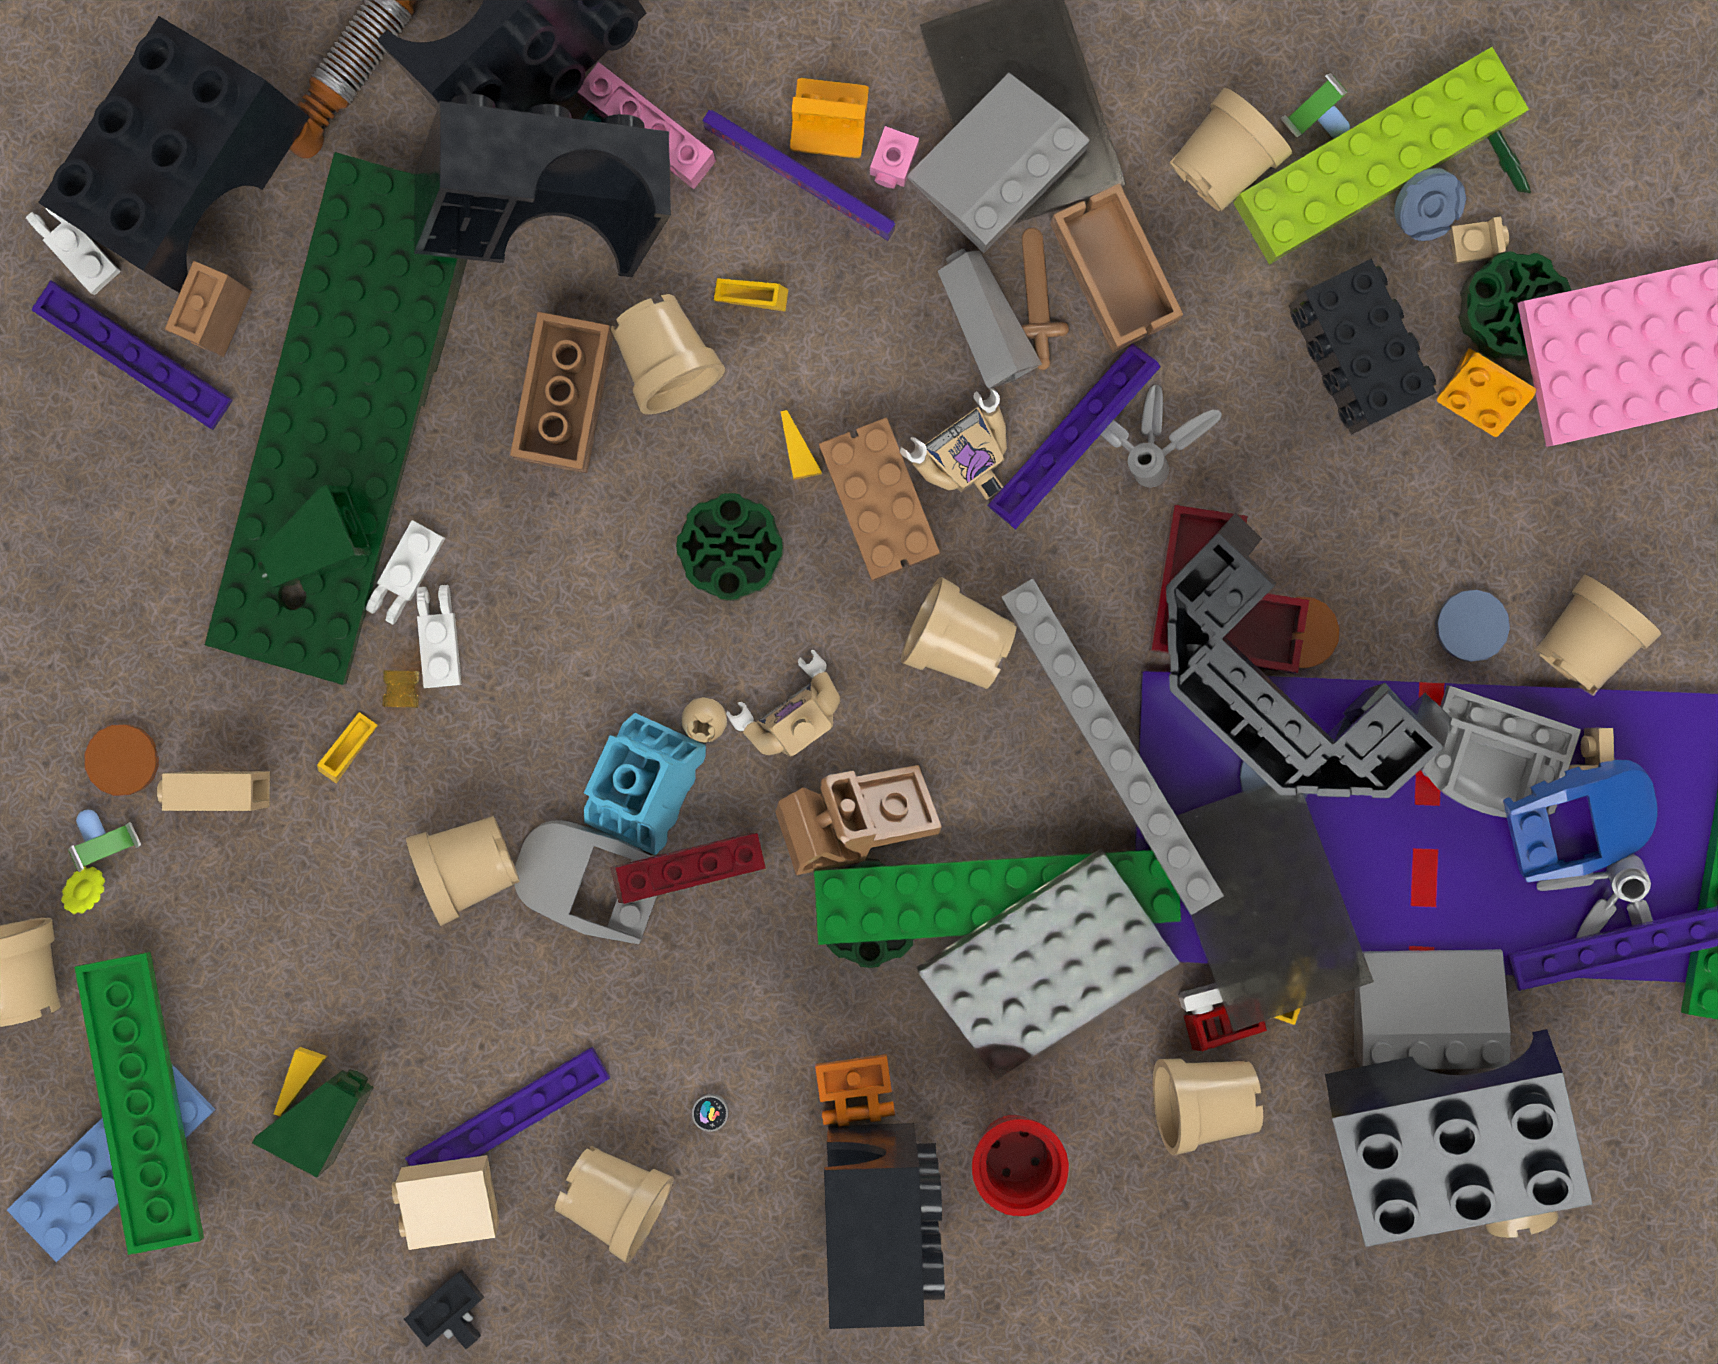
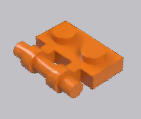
[815,1054,895,1127]

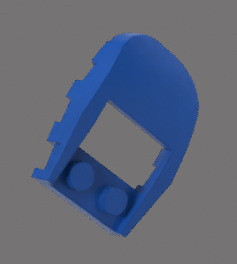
[1503,760,1657,882]

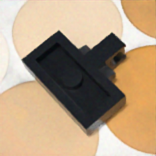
[404,1269,484,1349]

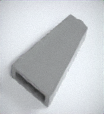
[938,249,1042,389]

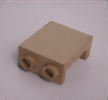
[165,261,252,357]

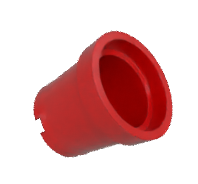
[972,1115,1069,1216]

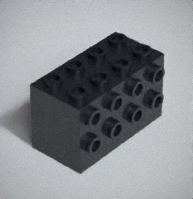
[1289,259,1437,435]

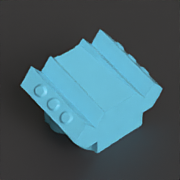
[584,713,706,855]

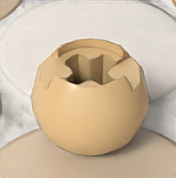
[682,697,727,742]

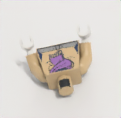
[900,388,1007,500]
[726,650,840,757]

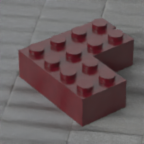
[1149,505,1310,674]

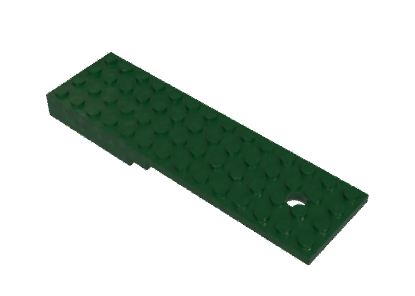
[204,152,467,685]

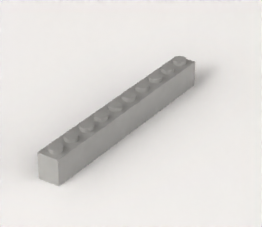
[1002,579,1224,915]

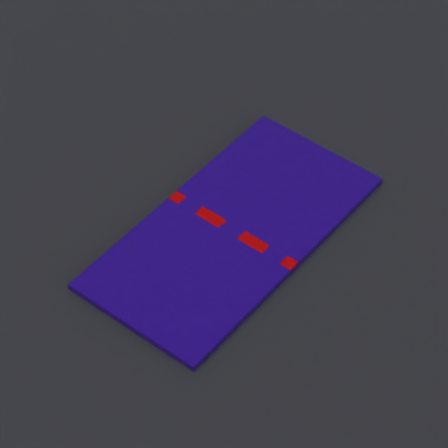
[1130,671,1718,982]

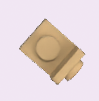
[1450,216,1509,264]
[1568,728,1614,770]

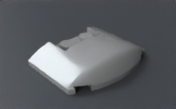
[1420,686,1581,818]

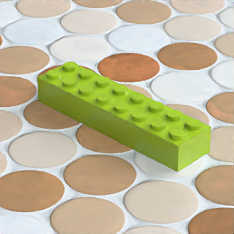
[1233,47,1529,265]

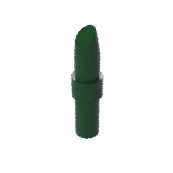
[1487,130,1531,193]

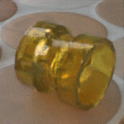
[382,670,420,708]

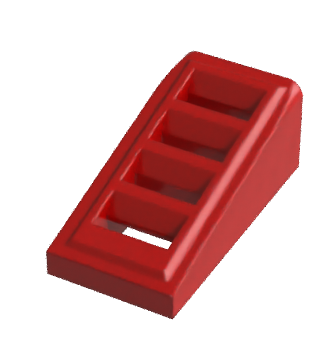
[1184,996,1267,1051]

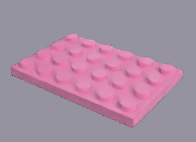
[1517,259,1718,447]

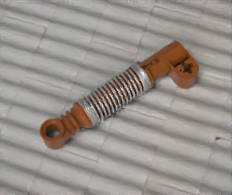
[289,0,417,159]

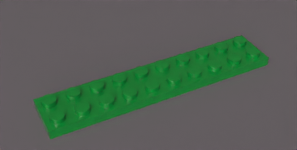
[813,849,1181,945]

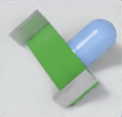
[1280,73,1350,138]
[68,810,141,872]

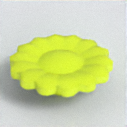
[61,866,105,914]

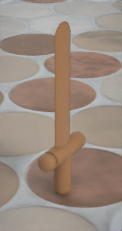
[1021,228,1069,370]

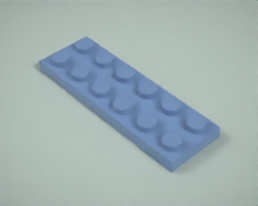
[7,1064,216,1262]

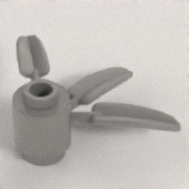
[1100,385,1222,488]
[1536,854,1653,938]

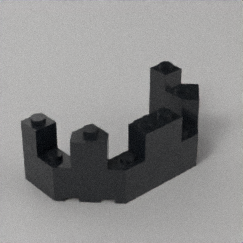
[1166,513,1452,798]

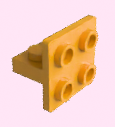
[790,78,869,159]
[1437,348,1537,437]

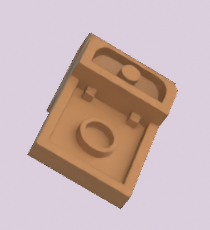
[775,765,942,875]

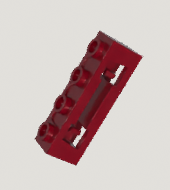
[610,833,766,904]

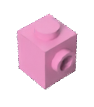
[870,126,919,189]

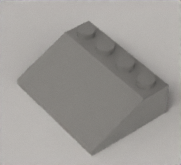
[907,73,1090,253]
[1354,949,1511,1069]

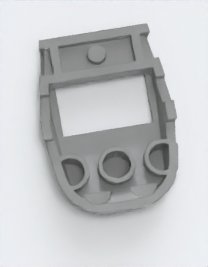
[514,820,657,944]

